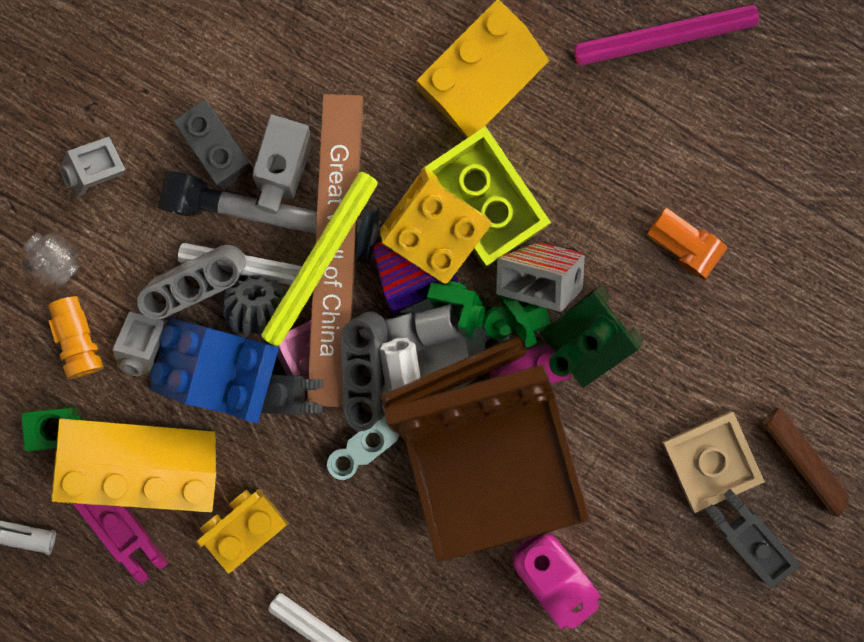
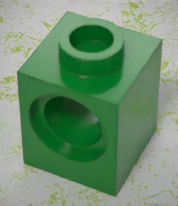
[21,407,84,452]

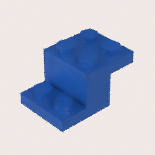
[149,317,279,423]

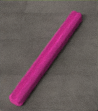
[574,5,759,65]

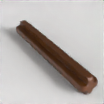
[381,337,526,409]

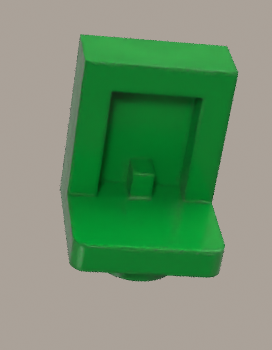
[427,281,485,339]

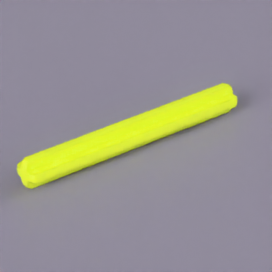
[261,172,377,346]

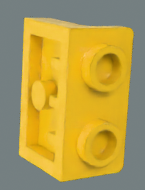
[196,489,289,574]

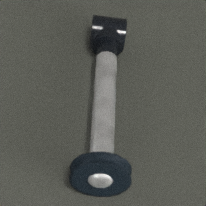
[158,171,380,263]

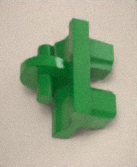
[482,287,551,348]

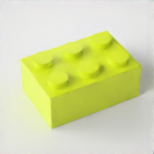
[421,126,551,269]

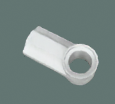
[379,338,421,411]

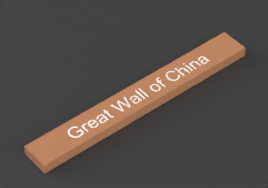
[307,94,363,407]

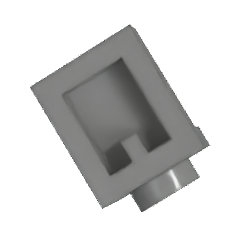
[60,137,126,196]
[113,311,166,376]

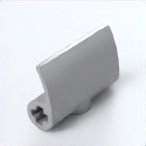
[359,304,469,378]

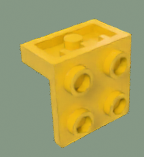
[379,167,491,284]

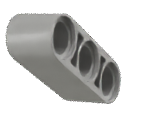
[137,245,246,320]

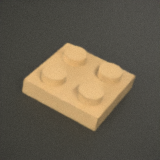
[661,411,765,513]

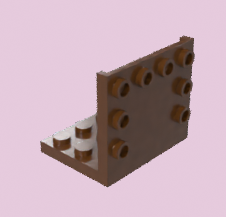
[384,364,590,563]

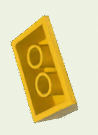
[416,0,550,138]

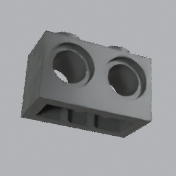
[174,99,254,190]

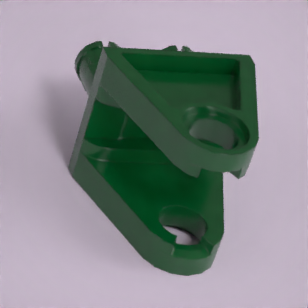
[541,285,644,388]

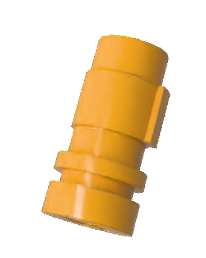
[48,296,104,379]

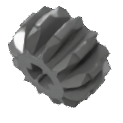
[222,275,285,338]

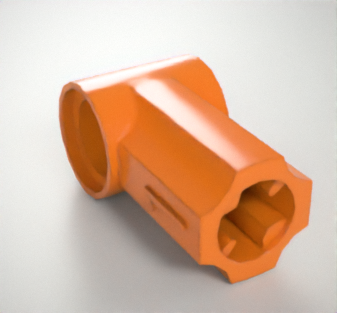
[646,208,728,280]

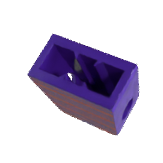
[373,220,458,314]

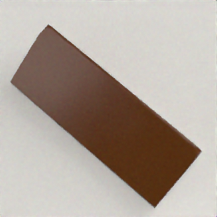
[758,408,848,517]

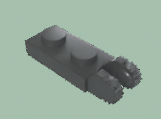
[261,375,323,415]
[705,489,801,589]

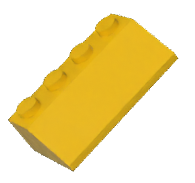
[51,418,216,512]

